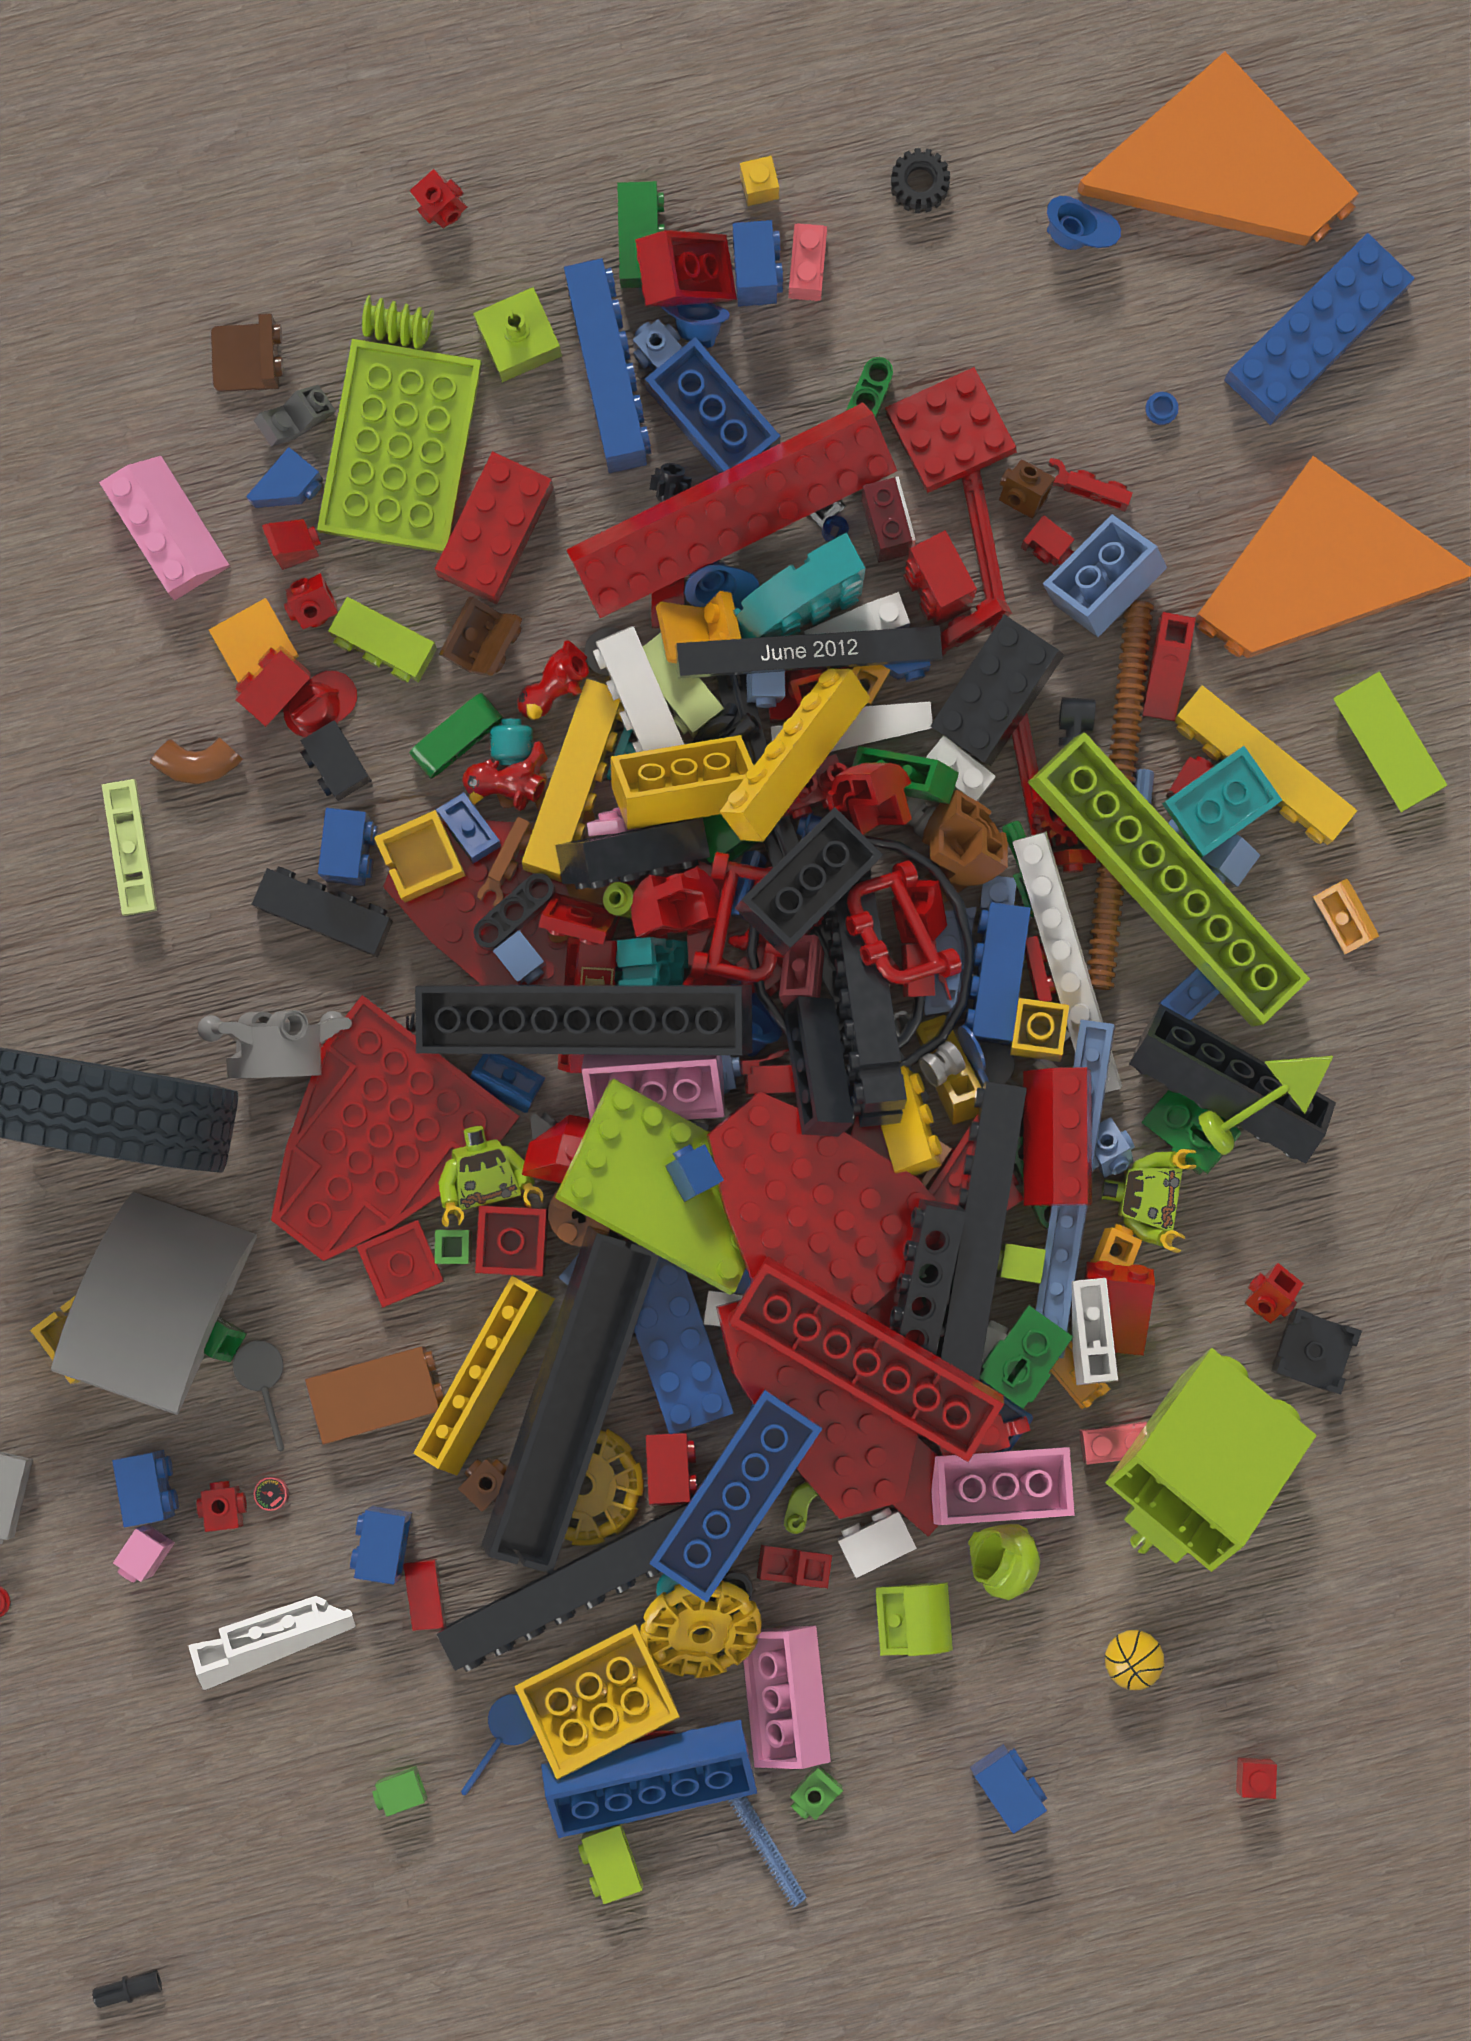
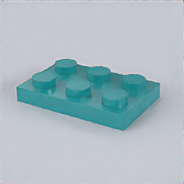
[1162,746,1282,858]

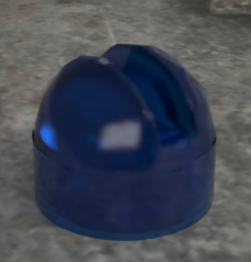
[821,515,849,542]

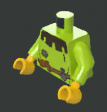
[439,1126,544,1227]
[1101,1149,1196,1253]

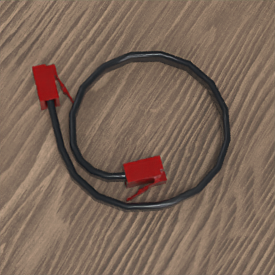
[740,835,975,1094]

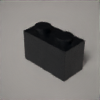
[300,720,372,801]

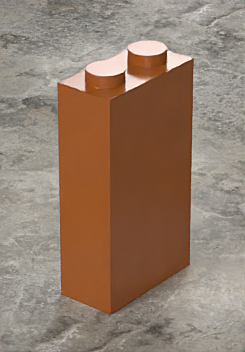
[305,1346,445,1444]

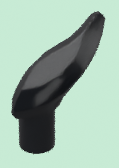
[692,703,738,743]

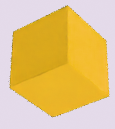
[1010,998,1069,1062]

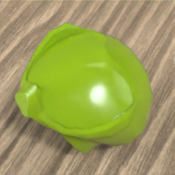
[968,1524,1041,1601]

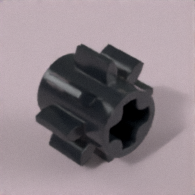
[649,463,692,502]

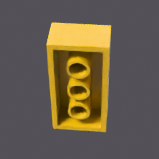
[611,735,754,830]

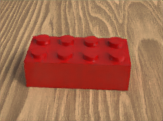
[435,451,554,605]

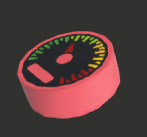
[254,1477,289,1511]

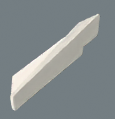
[771,702,932,752]
[188,1596,356,1690]

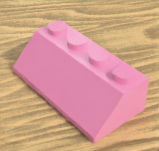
[99,456,230,601]
[581,1054,725,1121]
[931,1447,1075,1525]
[743,1626,831,1769]

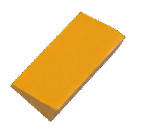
[1313,879,1379,954]

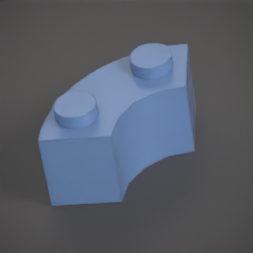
[1168,818,1260,887]

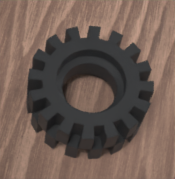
[891,148,950,213]

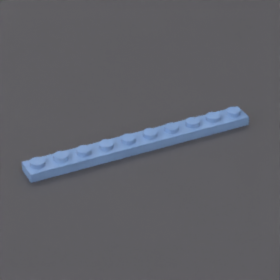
[1036,1019,1115,1358]

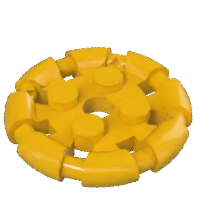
[564,1429,644,1546]
[640,1581,762,1678]

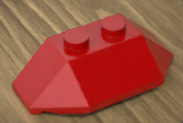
[522,1114,590,1183]

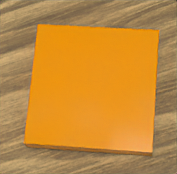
[209,598,299,682]

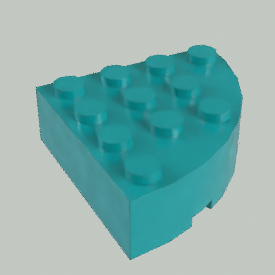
[733,533,866,639]

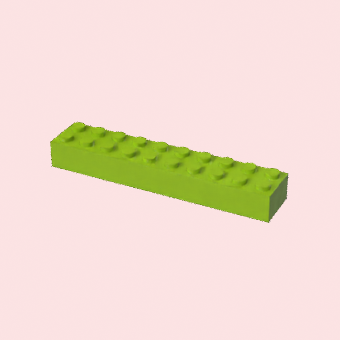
[1028,732,1310,1027]

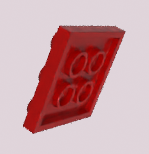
[885,367,1017,493]

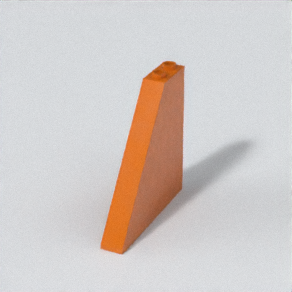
[1077,51,1359,246]
[1195,456,1471,658]

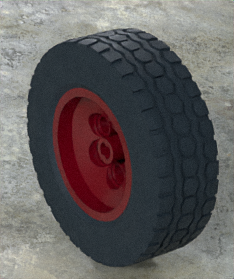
[0,1047,239,1173]

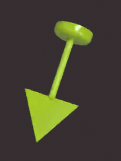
[1199,1056,1333,1155]

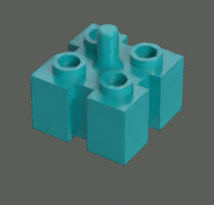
[614,937,688,985]

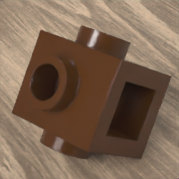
[999,459,1055,519]
[458,1458,507,1512]

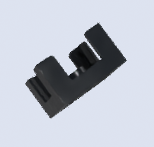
[1271,1308,1362,1395]

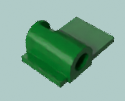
[1141,1090,1242,1175]
[979,1305,1073,1409]

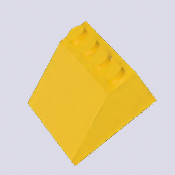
[514,1624,680,1780]

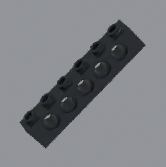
[890,1198,966,1355]

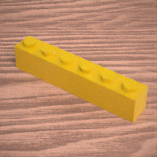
[720,669,871,842]
[522,679,624,882]
[1174,685,1358,845]
[413,1276,555,1476]

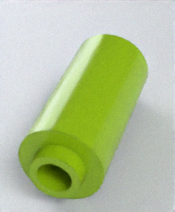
[603,882,637,920]

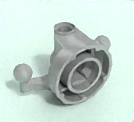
[197,1010,352,1078]

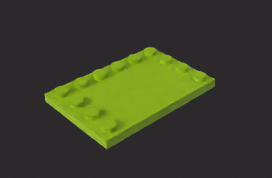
[317,339,482,553]
[555,1078,746,1295]

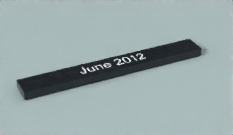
[675,626,943,679]

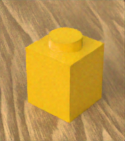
[740,155,779,206]

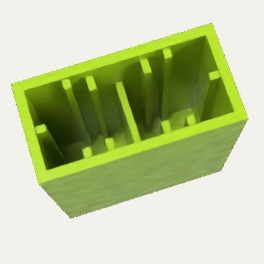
[1105,1348,1317,1572]

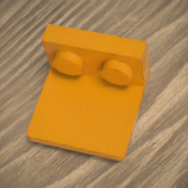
[656,591,741,664]

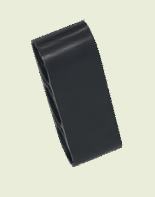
[473,873,555,951]

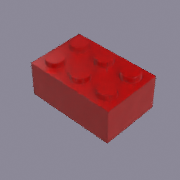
[903,530,977,626]

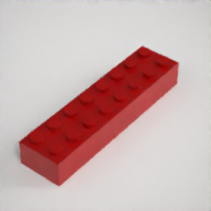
[730,1256,1004,1463]

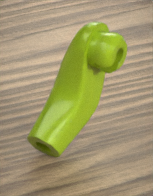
[784,1481,818,1534]

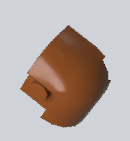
[922,789,1008,886]

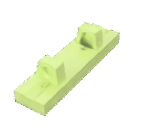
[101,779,157,916]

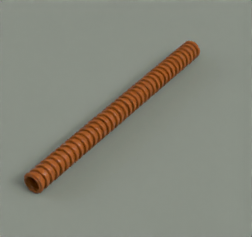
[1087,600,1154,990]

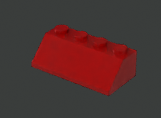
[1023,1067,1092,1206]

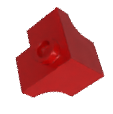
[891,880,948,944]

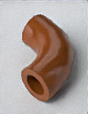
[150,737,243,785]

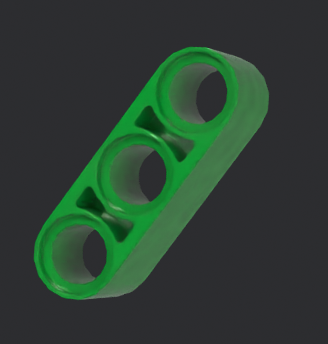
[846,357,893,419]
[409,692,504,779]

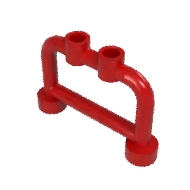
[690,852,785,982]
[845,860,962,984]

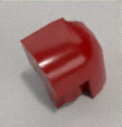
[827,763,912,835]
[631,867,721,939]

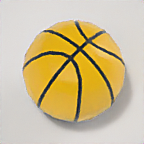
[1105,1630,1164,1690]

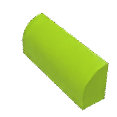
[1333,671,1448,812]

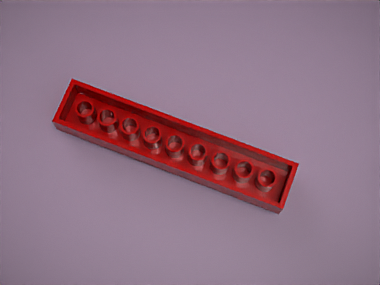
[566,403,897,619]

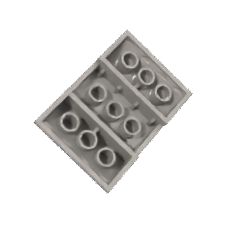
[51,1192,257,1415]

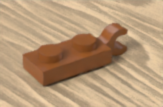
[477,817,532,907]

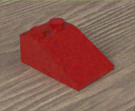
[635,230,737,307]

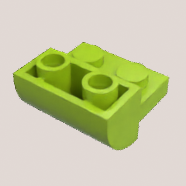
[876,1582,953,1656]

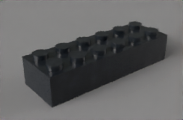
[1129,1004,1336,1164]

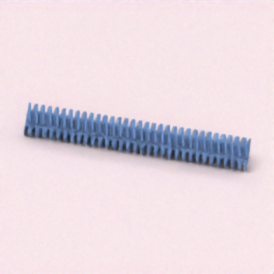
[728,1796,807,1908]

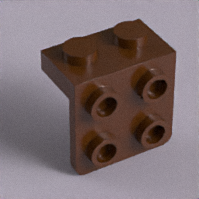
[211,314,284,392]
[439,597,522,676]

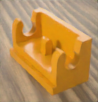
[1050,1341,1110,1409]

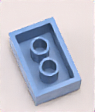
[1043,514,1167,637]

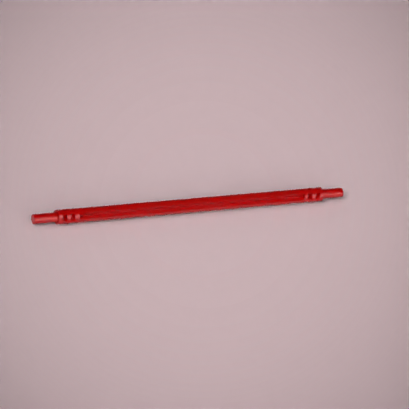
[962,470,1053,847]

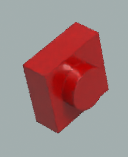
[1053,849,1096,873]

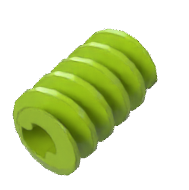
[362,295,434,350]

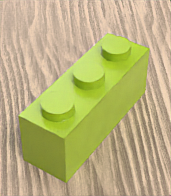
[328,597,437,683]

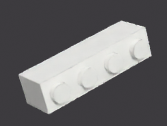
[593,626,684,752]

